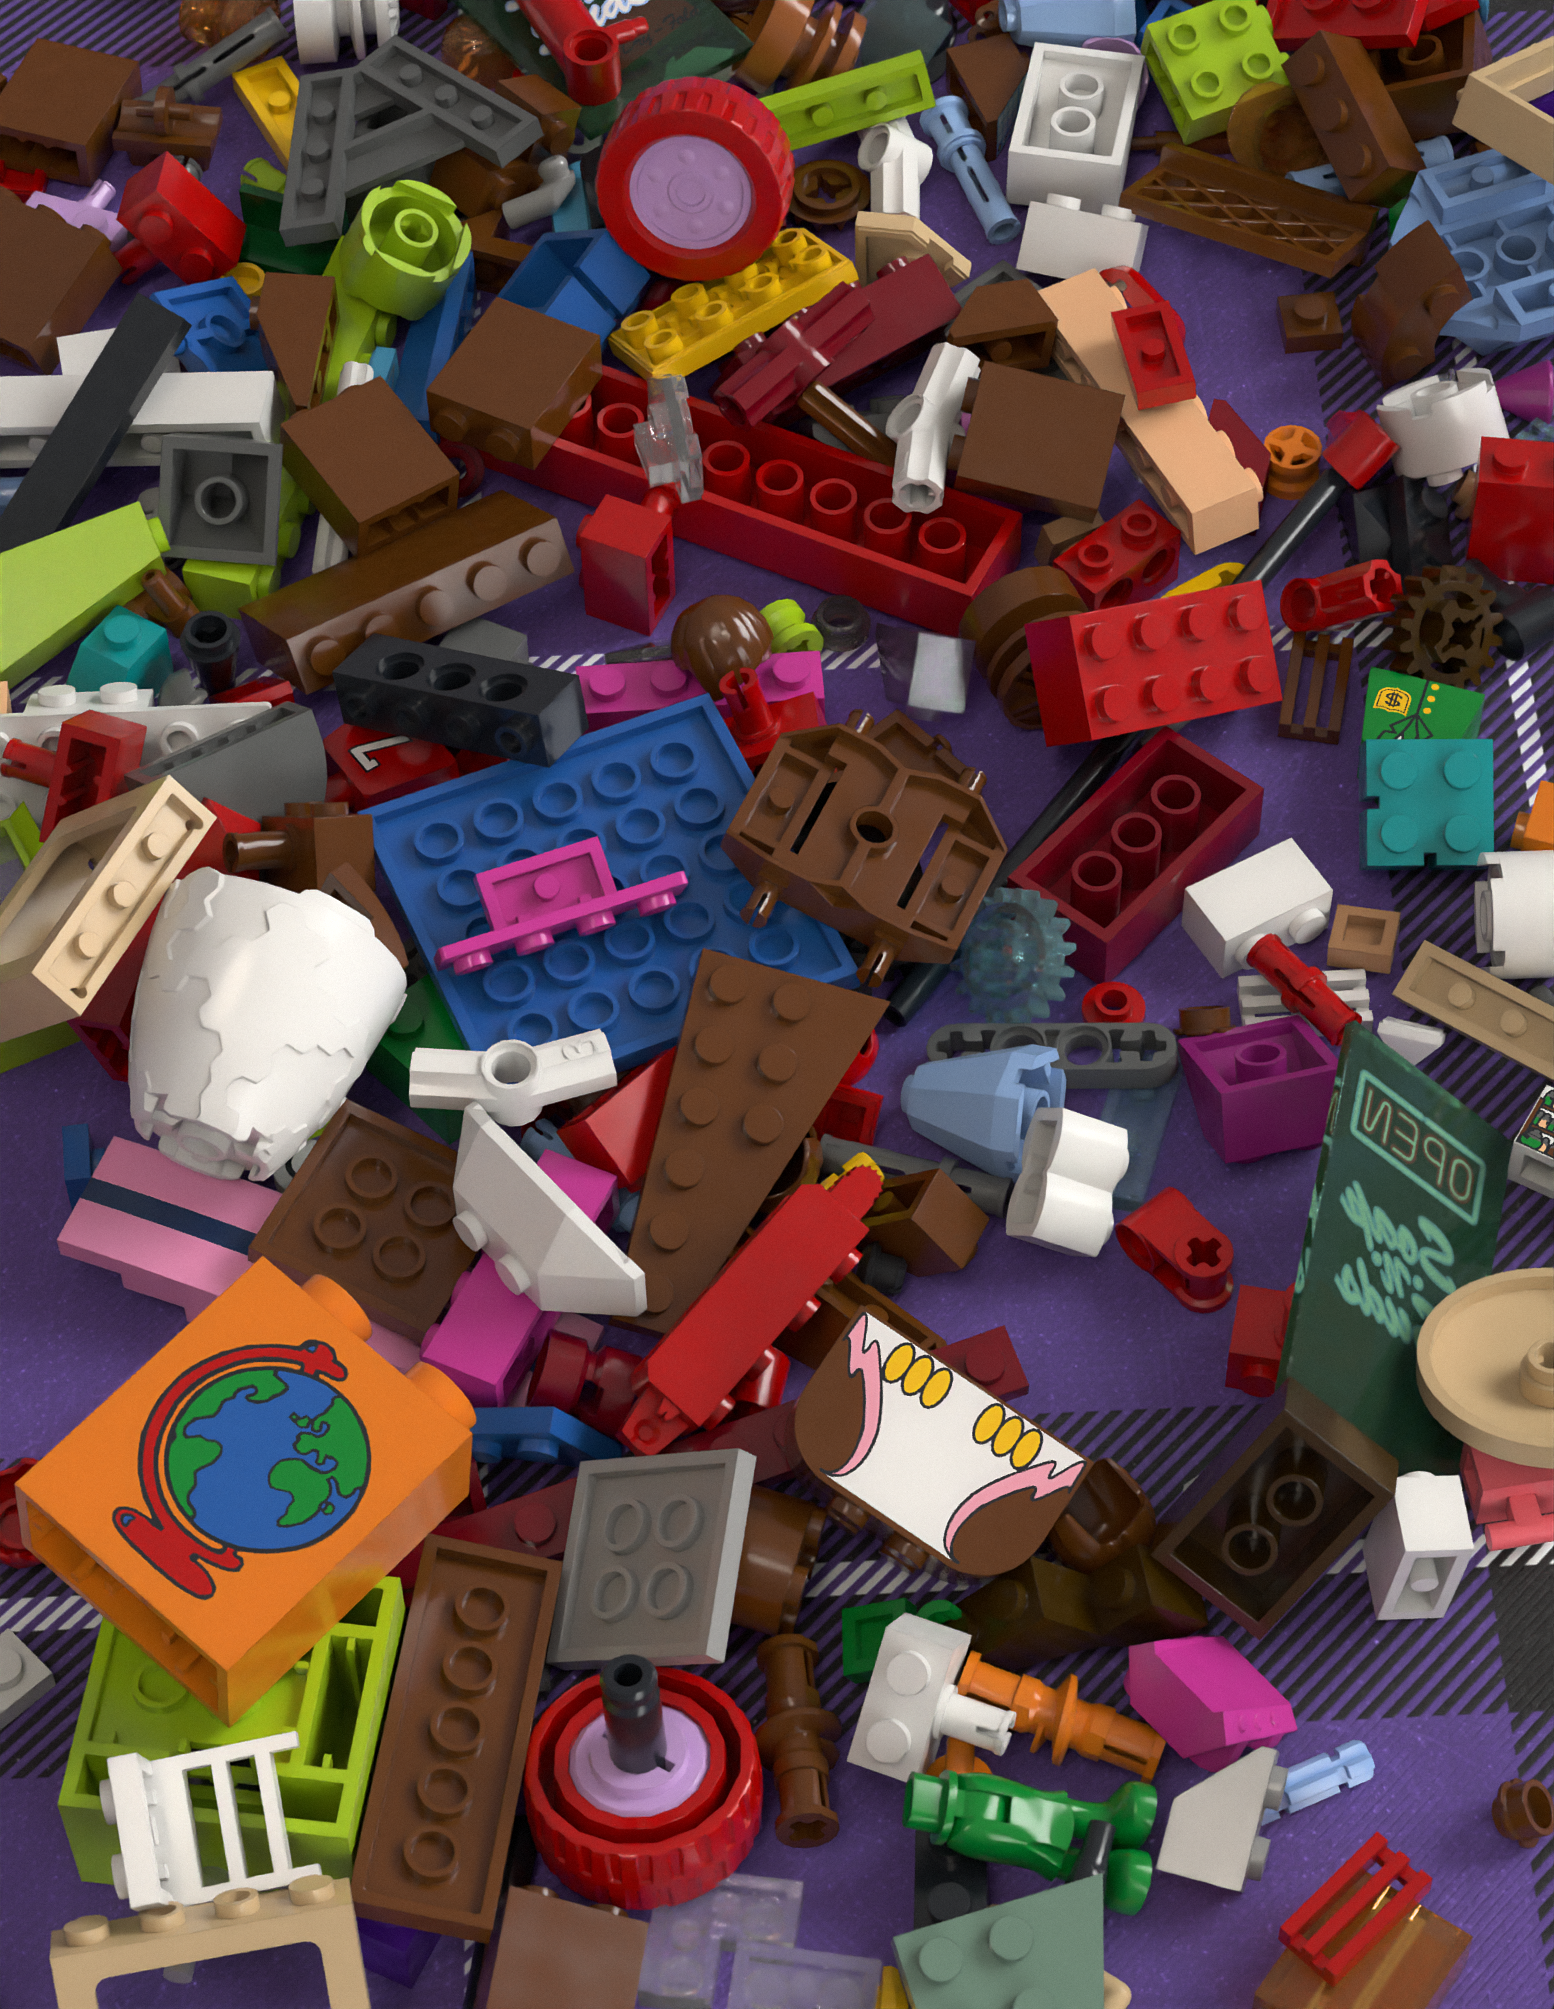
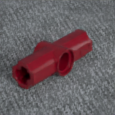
[713,281,876,433]

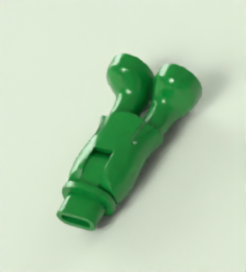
[902,1770,1157,1916]

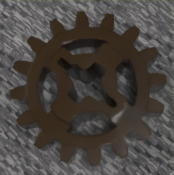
[1382,565,1503,689]

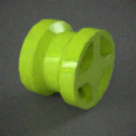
[759,599,824,654]

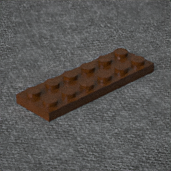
[350,1533,563,1944]

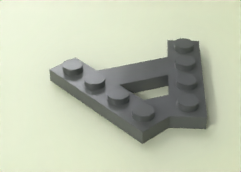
[279,35,544,247]

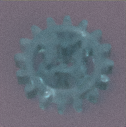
[950,887,1076,1023]

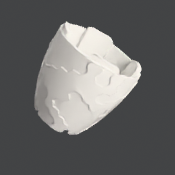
[128,866,407,1181]

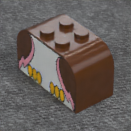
[784,1305,1095,1586]

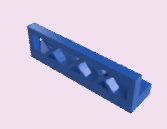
[394,251,478,445]

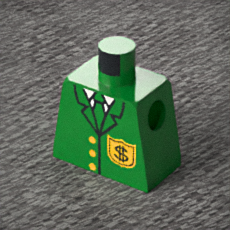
[1357,666,1485,806]

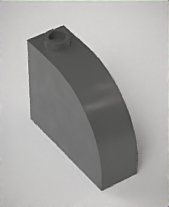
[123,701,327,883]

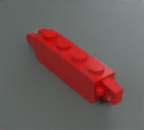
[615,1164,884,1457]

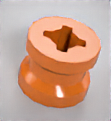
[1264,425,1322,500]

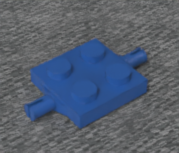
[149,276,269,373]

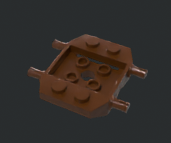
[720,709,1008,988]

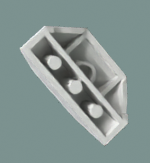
[453,1100,647,1317]

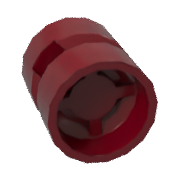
[525,1328,642,1440]

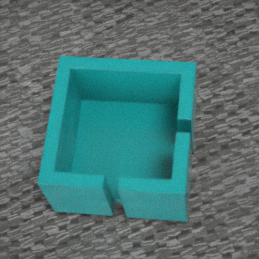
[1358,739,1494,870]

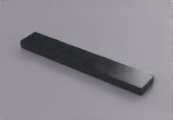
[0,293,192,553]

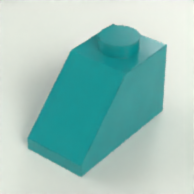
[66,605,174,698]

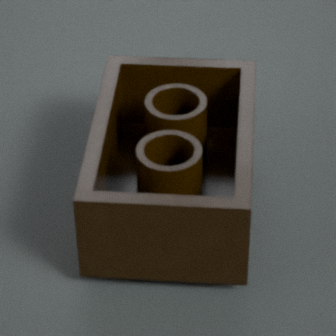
[1150,1376,1399,1640]

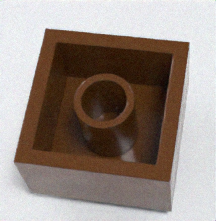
[1366,10,1492,143]

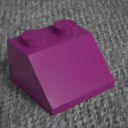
[1177,1014,1347,1164]

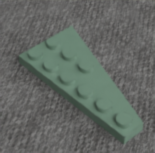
[890,1873,1104,2009]

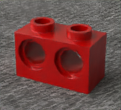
[1053,499,1181,612]

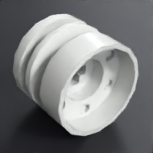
[293,0,400,64]

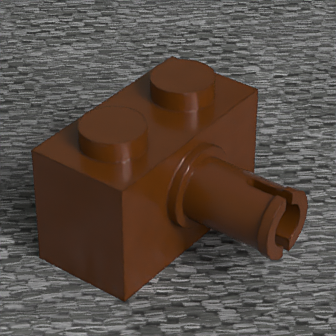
[222,801,376,894]

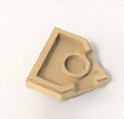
[855,211,972,288]

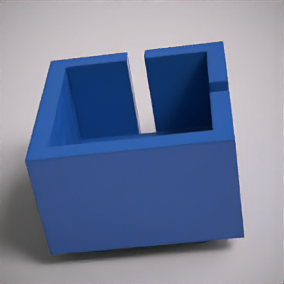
[497,228,651,353]

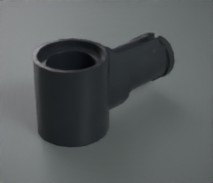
[1461,558,1554,662]

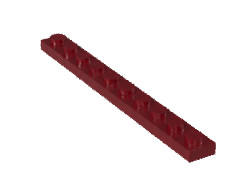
[386,1325,1029,1616]

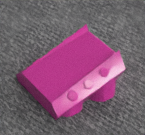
[1123,1634,1298,1773]

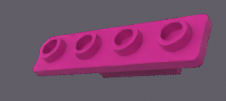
[433,836,688,975]

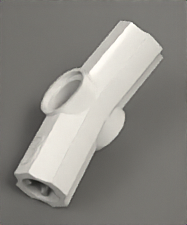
[857,116,933,220]
[885,342,981,514]
[409,1029,617,1127]

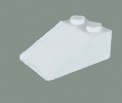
[1006,42,1145,215]

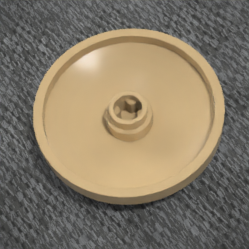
[1416,1268,1554,1469]

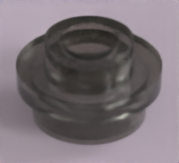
[811,595,871,652]

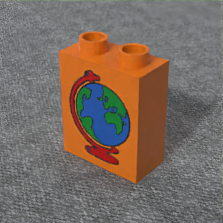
[15,1256,476,1728]

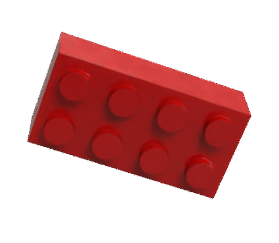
[1024,579,1283,747]

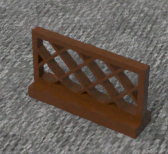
[1118,141,1380,278]

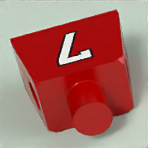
[322,724,459,814]

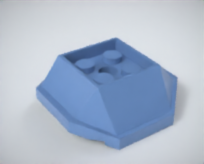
[1389,149,1554,356]

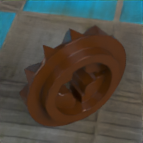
[787,159,871,232]

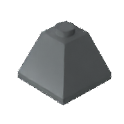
[158,432,283,565]

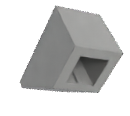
[1156,1746,1289,1892]

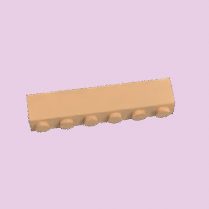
[1038,268,1263,555]

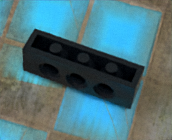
[332,633,589,768]

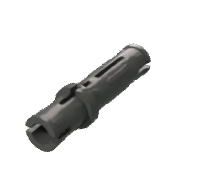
[133,6,290,104]
[819,1134,1014,1219]

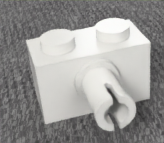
[847,1612,1016,1782]

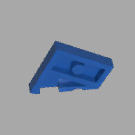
[469,1407,623,1467]

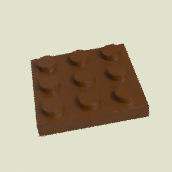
[248,1099,482,1344]

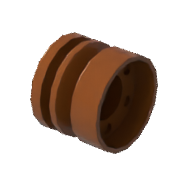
[729,0,867,94]

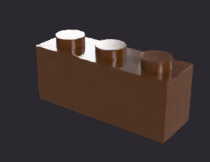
[1281,30,1427,209]

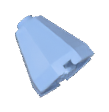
[998,0,1136,48]
[901,1044,1067,1183]

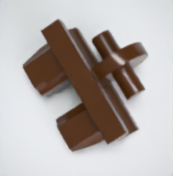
[112,85,223,172]

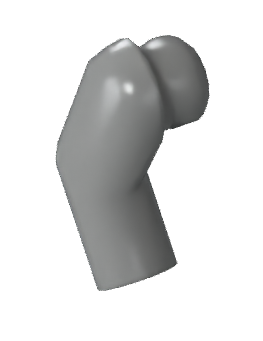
[502,155,575,230]

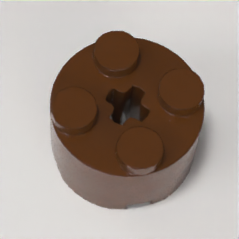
[730,1484,829,1636]

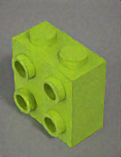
[1140,0,1293,145]

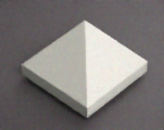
[1377,1016,1447,1074]

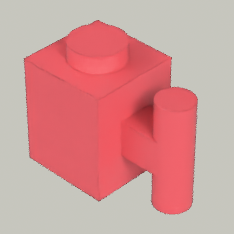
[1459,1443,1554,1551]

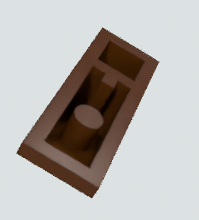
[249,272,340,418]

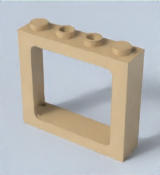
[0,775,217,1043]
[50,1874,371,2009]

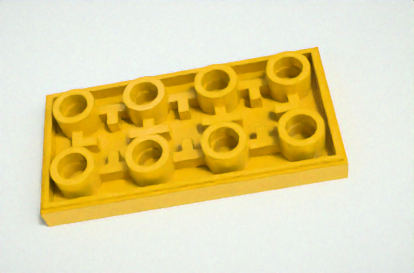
[607,228,859,391]

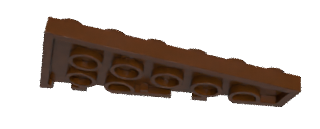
[608,948,891,1339]

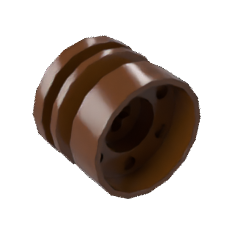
[959,566,1090,730]

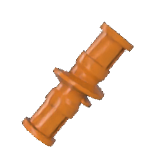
[957,1650,1166,1784]

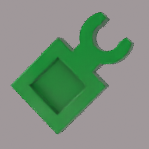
[842,1598,962,1684]

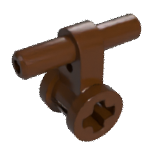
[122,565,200,639]

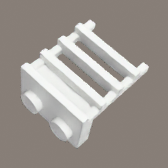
[100,1731,322,1912]

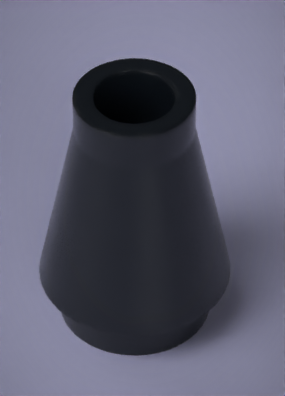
[180,611,241,696]

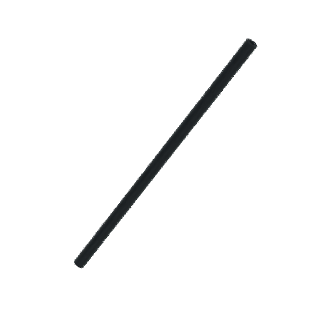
[883,469,1348,1027]

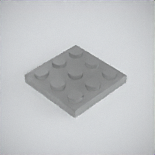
[546,1448,756,1670]

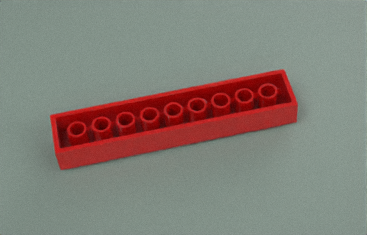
[440,365,1022,639]

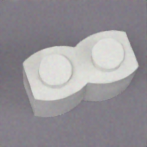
[1006,1108,1129,1257]

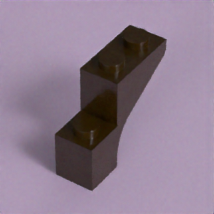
[941,1543,1209,1684]

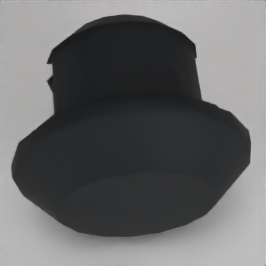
[856,1241,907,1297]

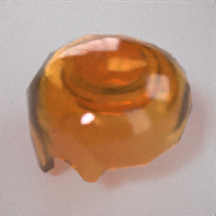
[441,9,523,89]

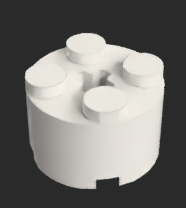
[1376,368,1510,487]
[1474,850,1554,979]

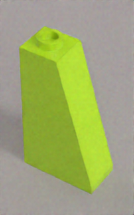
[0,501,171,690]

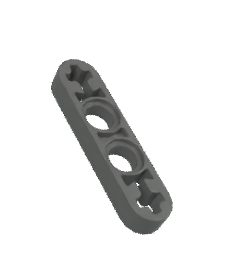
[926,1023,1179,1089]

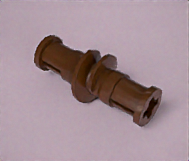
[754,1633,842,1848]

